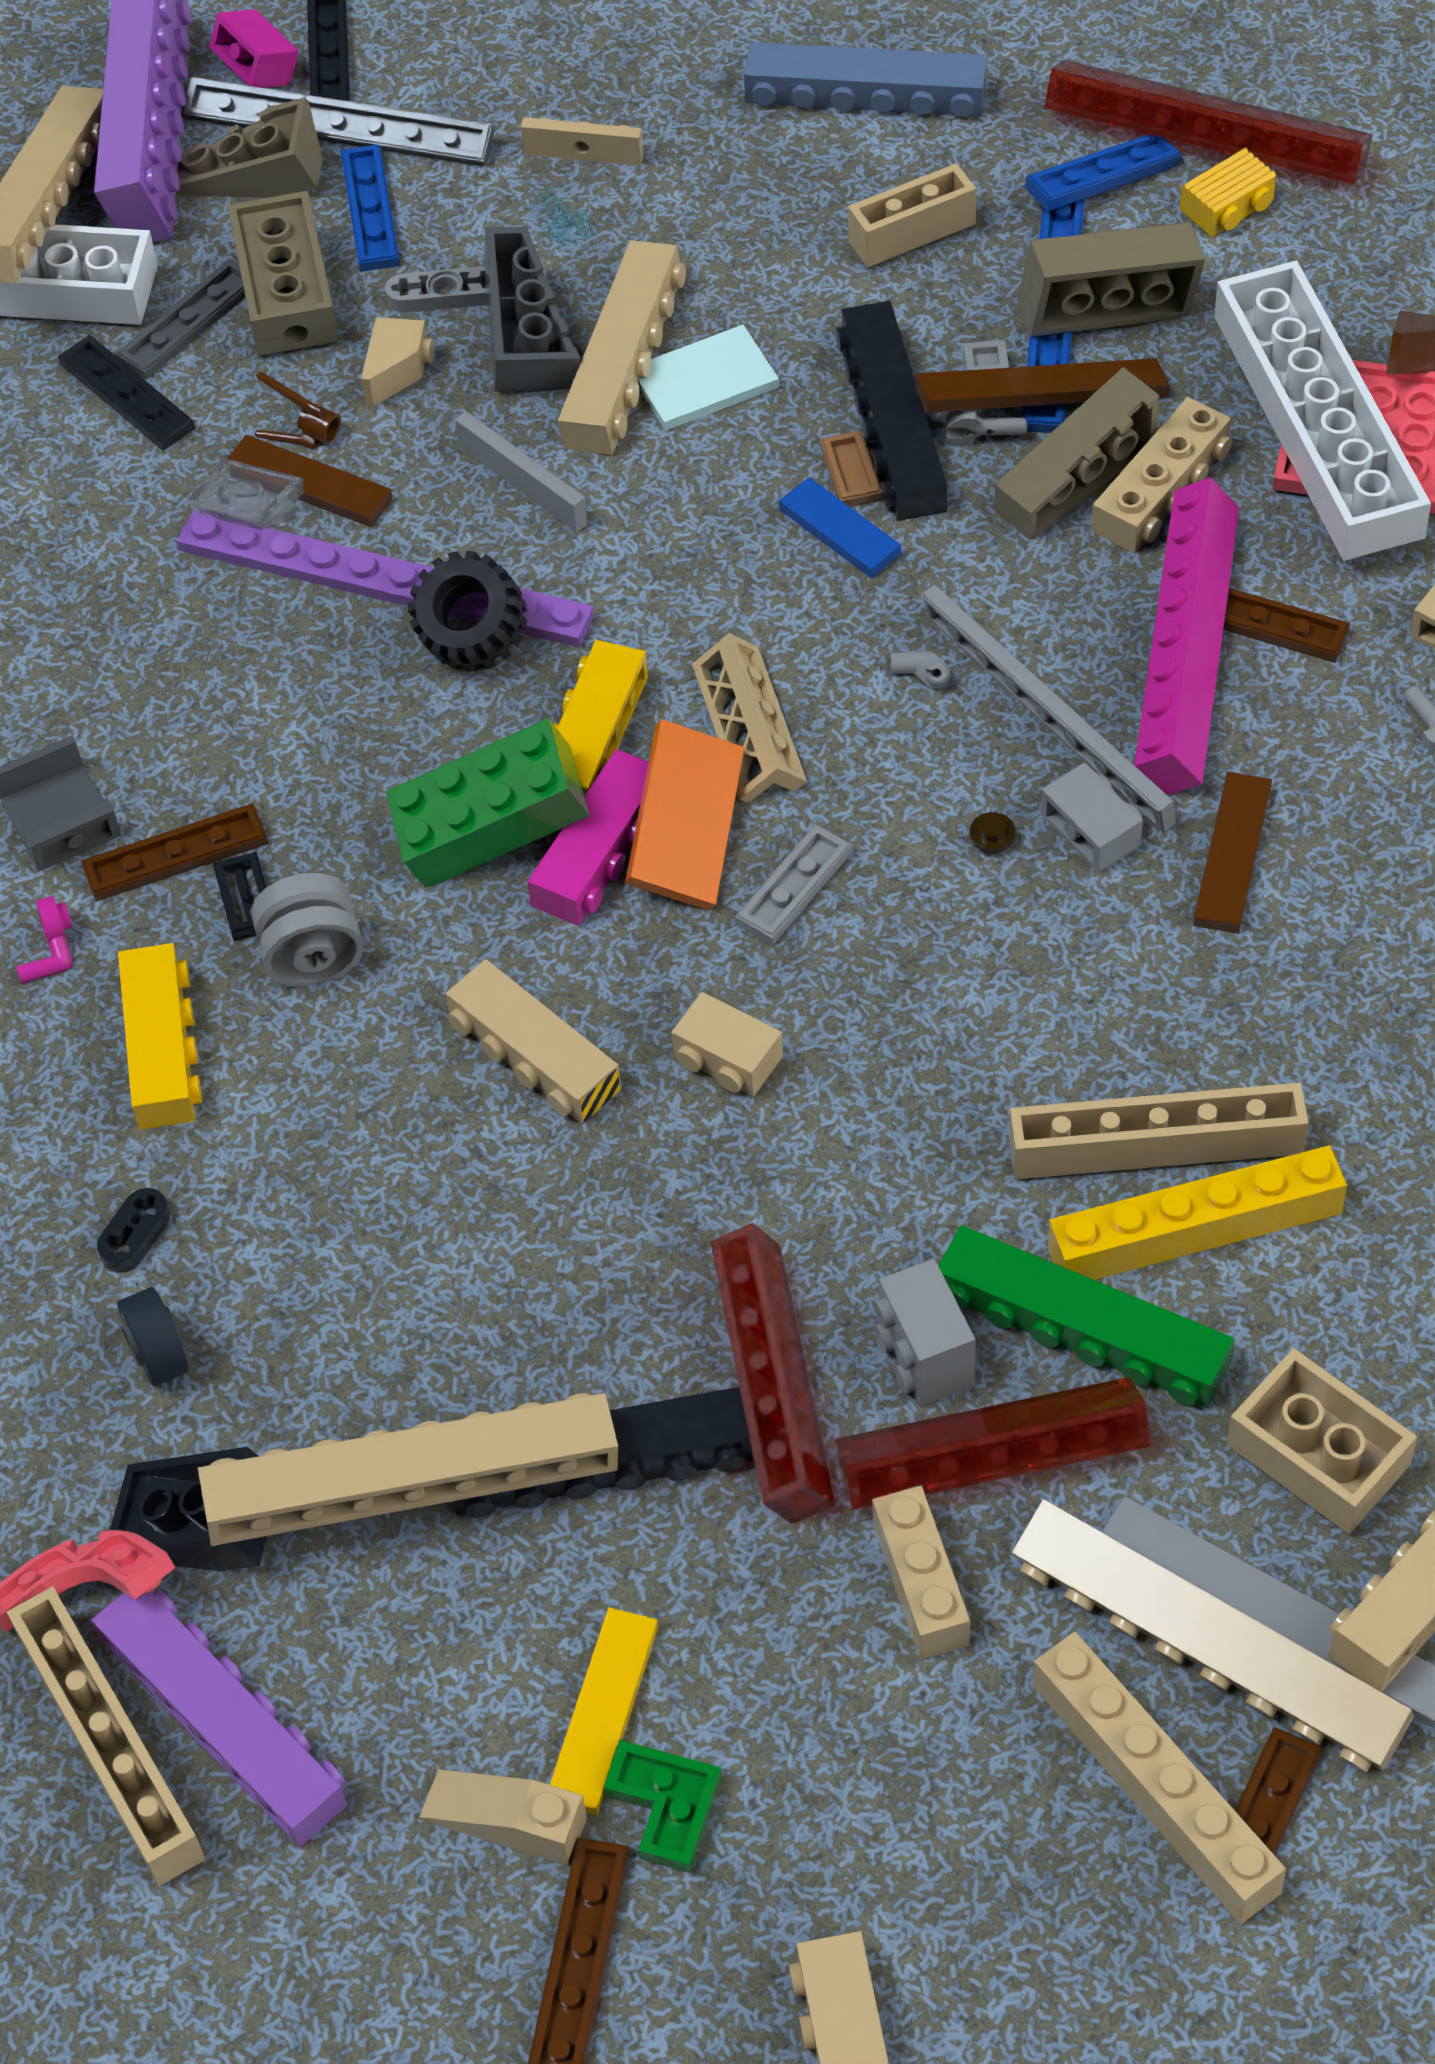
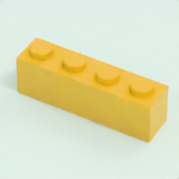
[553,639,648,796]
[118,943,202,1130]

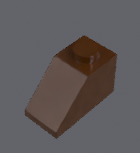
[1386,310,1435,375]

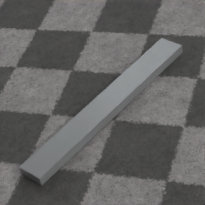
[923,584,1176,832]
[1102,1496,1435,1729]

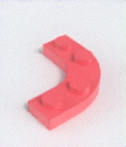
[0,1530,175,1633]

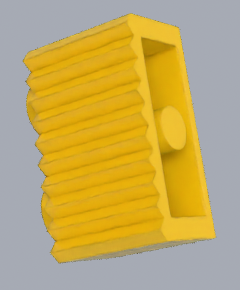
[1179,148,1276,237]

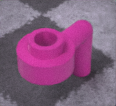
[16,895,73,984]

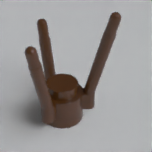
[255,372,341,450]

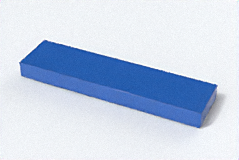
[1025,131,1182,211]
[340,144,400,272]

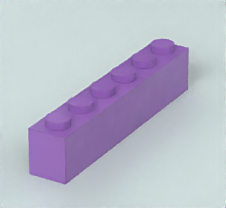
[91,1588,347,1848]

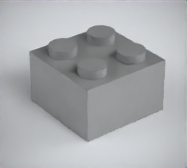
[874,1258,976,1407]

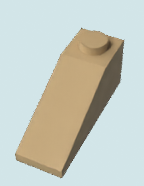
[419,1769,587,1866]

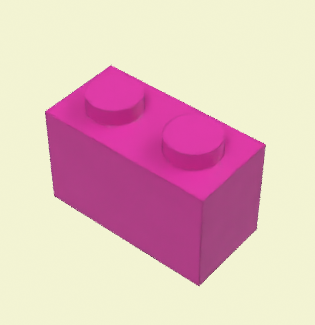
[209,9,299,88]

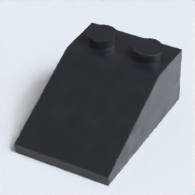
[110,1447,267,1571]

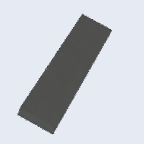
[115,259,245,379]

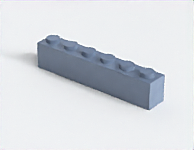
[744,42,987,117]

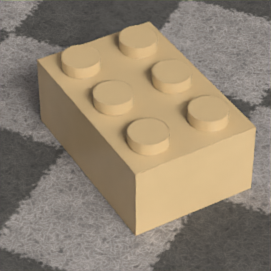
[1227,1348,1418,1535]

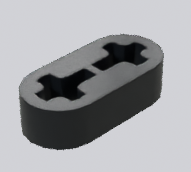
[97,1188,170,1273]

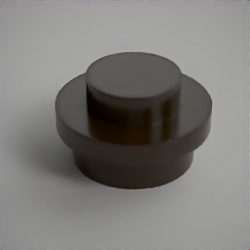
[970,812,1016,854]

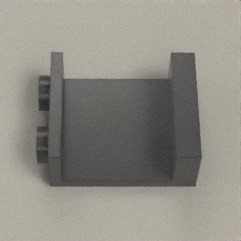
[0,736,121,872]

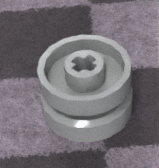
[250,873,364,987]

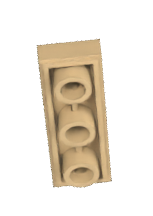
[521,117,644,166]

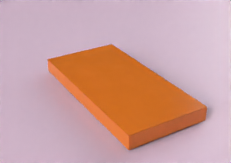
[625,719,745,910]

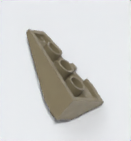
[176,97,323,197]

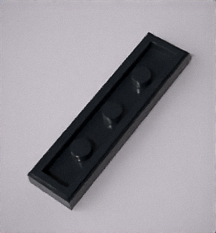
[307,0,351,102]
[58,335,195,451]

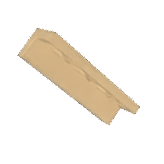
[692,633,807,802]

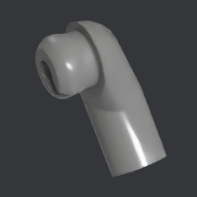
[891,651,951,689]

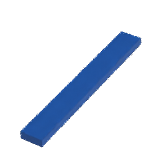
[1022,199,1085,433]

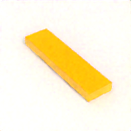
[550,1607,659,1816]

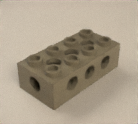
[227,190,339,356]

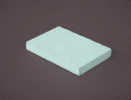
[638,325,779,431]

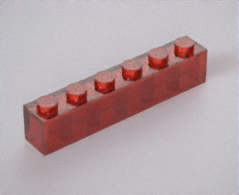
[710,1223,836,1524]
[835,1377,1151,1510]

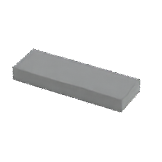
[735,824,852,945]

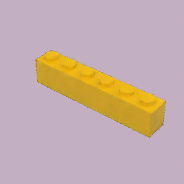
[1048,1145,1347,1280]

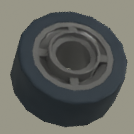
[117,1287,189,1386]

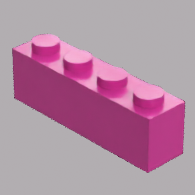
[527,749,648,926]

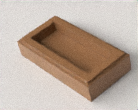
[820,430,882,507]

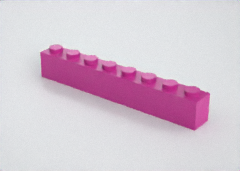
[1134,477,1239,795]

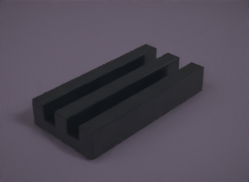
[213,852,266,942]

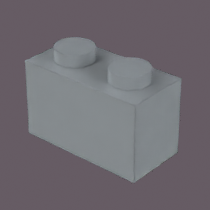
[1041,762,1143,873]

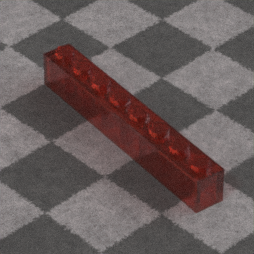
[1044,60,1373,184]

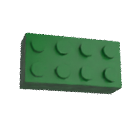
[386,718,590,887]

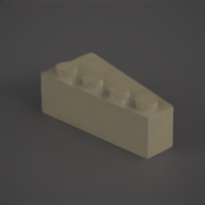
[995,367,1159,540]

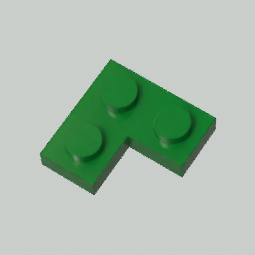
[604,1740,722,1873]

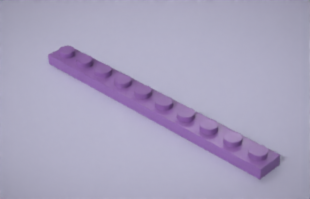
[176,510,595,648]

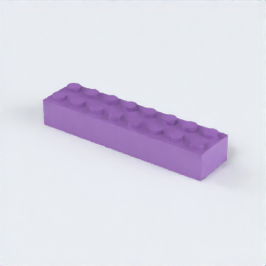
[94,0,192,242]

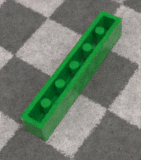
[938,1225,1235,1408]

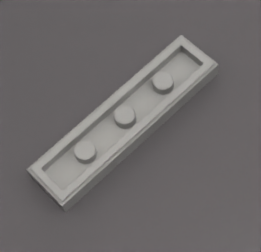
[455,411,587,533]

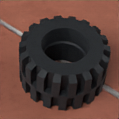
[408,551,527,671]

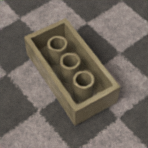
[1017,222,1205,336]

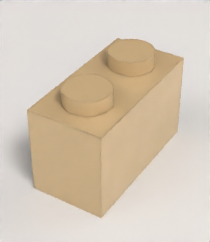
[671,992,783,1097]

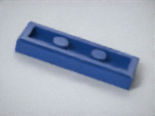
[779,477,901,578]

